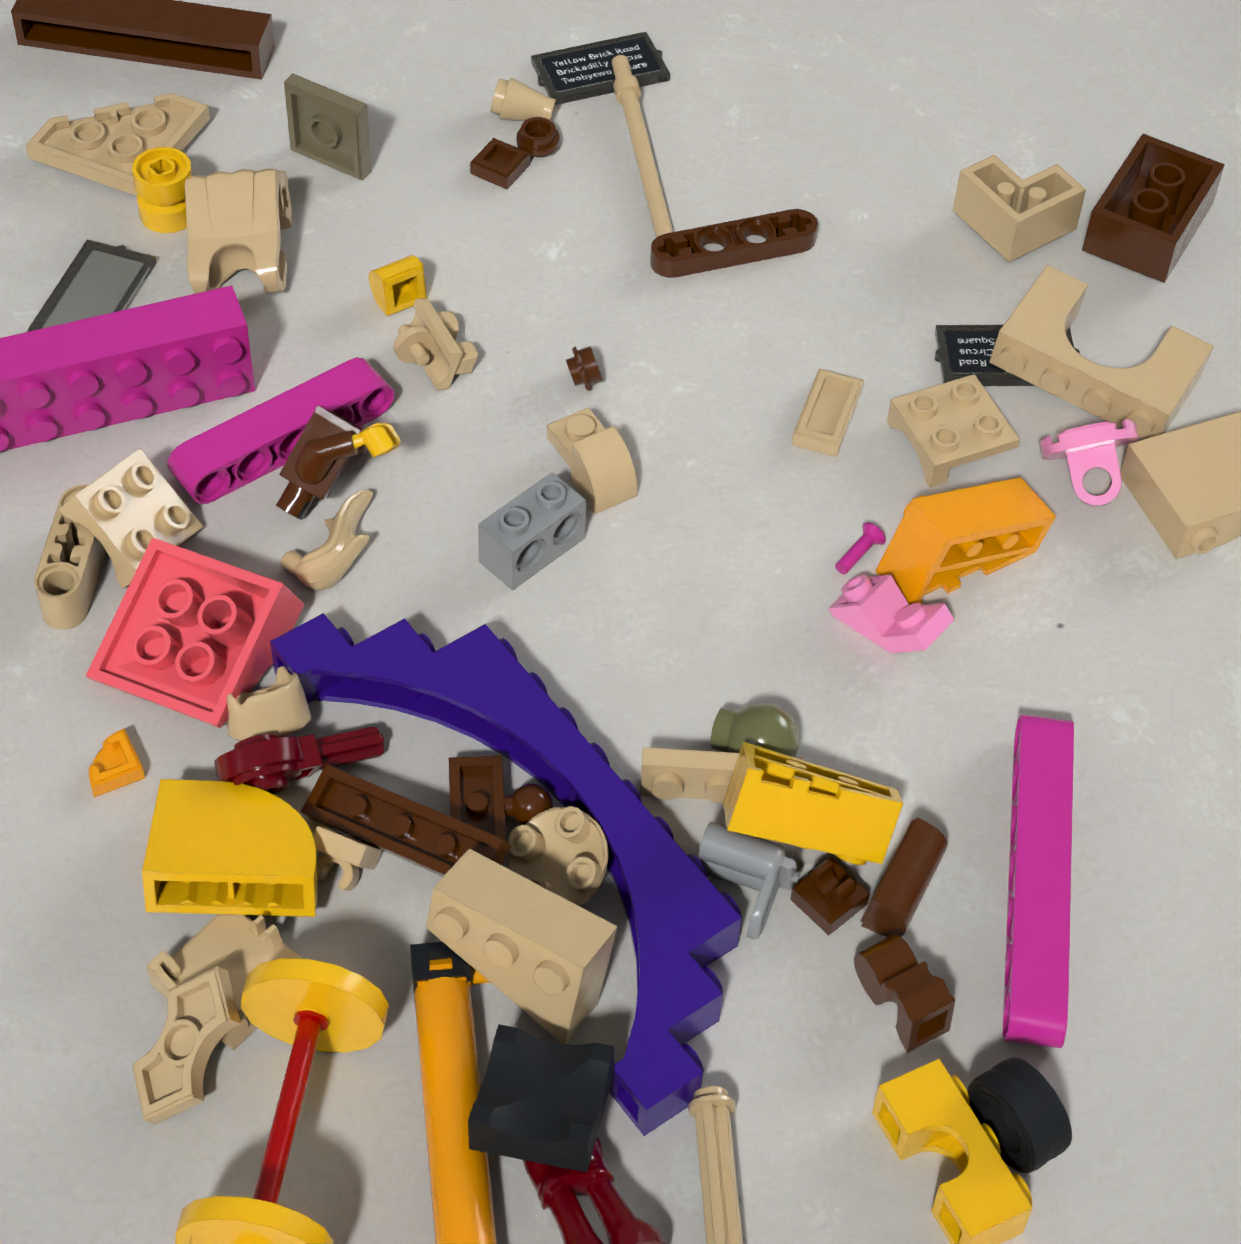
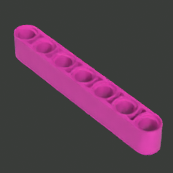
[1002,714,1074,1048]

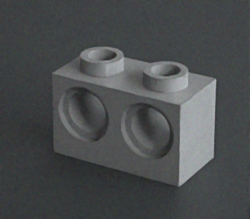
[478,472,586,591]

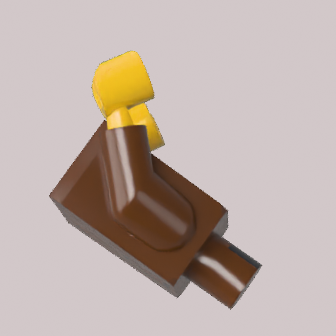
[276,405,401,520]

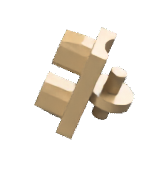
[393,298,478,390]

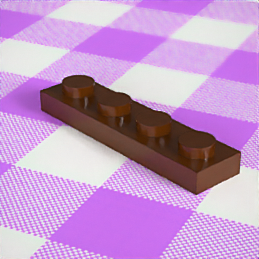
[301,764,511,877]

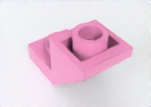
[828,574,954,653]

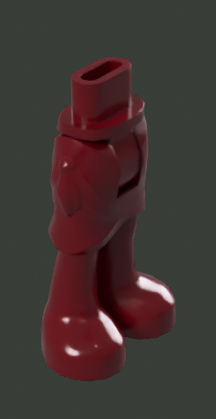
[522,1136,666,1244]

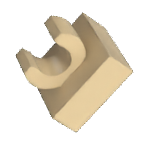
[313,826,382,891]

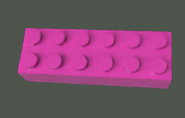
[0,285,255,452]

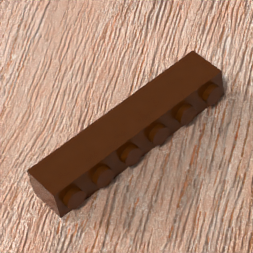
[11,0,275,80]

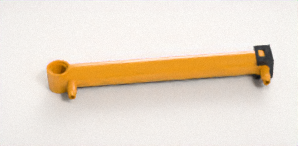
[410,942,497,1244]

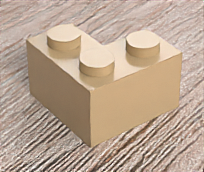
[953,155,1086,262]

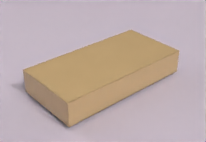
[792,369,864,457]

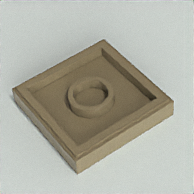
[284,73,371,181]

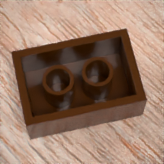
[1082,134,1225,283]

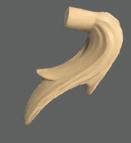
[281,489,373,591]

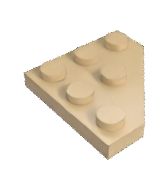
[26,93,210,196]

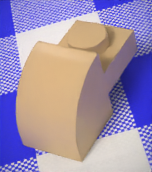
[547,407,637,514]

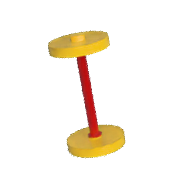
[175,958,389,1244]

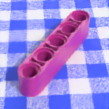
[167,357,395,504]

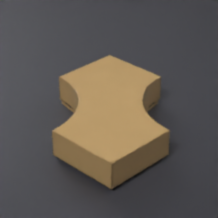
[132,966,241,1124]

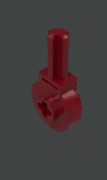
[214,726,384,795]

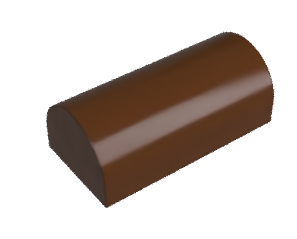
[861,817,948,937]

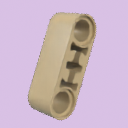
[34,485,106,630]

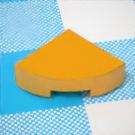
[89,729,145,798]

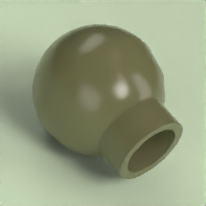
[711,703,799,757]

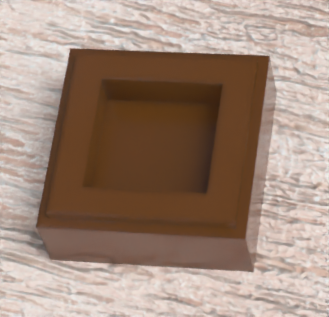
[470,138,530,190]

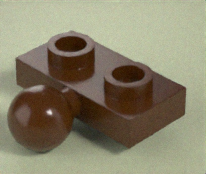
[449,756,553,858]

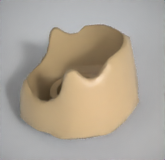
[226,666,311,741]

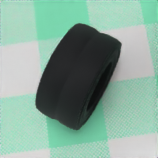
[967,1057,1072,1173]

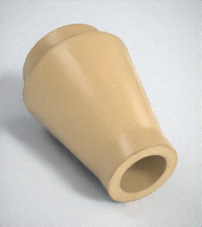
[490,77,556,121]

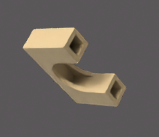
[989,265,1214,439]

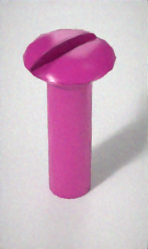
[835,523,886,575]

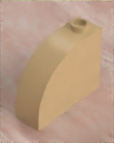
[1120,411,1241,559]

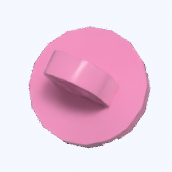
[1039,419,1139,507]

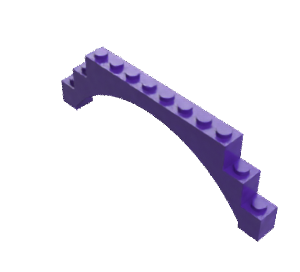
[270,613,742,1136]

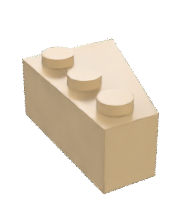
[426,849,618,1044]

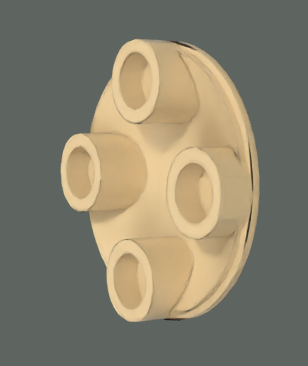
[507,806,608,906]

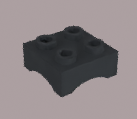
[468,1024,615,1173]

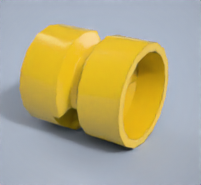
[132,147,193,233]

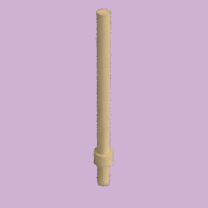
[612,55,673,238]

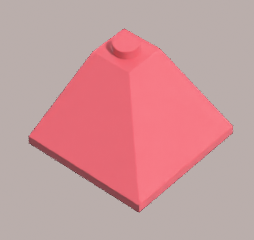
[86,537,305,729]

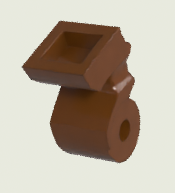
[854,934,955,1053]

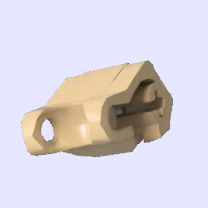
[185,168,292,294]

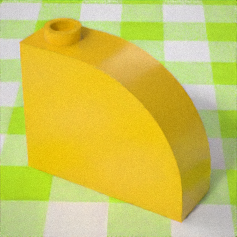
[142,779,318,917]

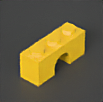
[872,1058,1033,1244]

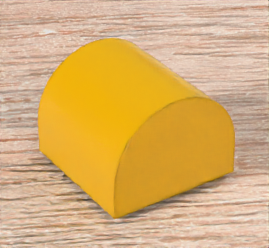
[369,255,427,316]

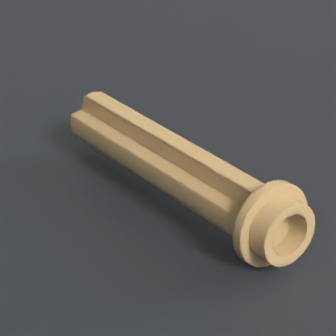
[688,1086,743,1244]

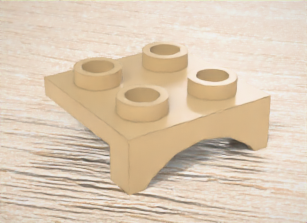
[887,374,1020,488]
[58,448,203,589]
[146,914,303,1051]

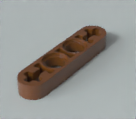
[650,209,818,278]

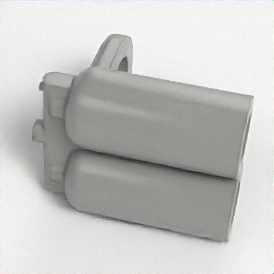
[698,821,801,939]

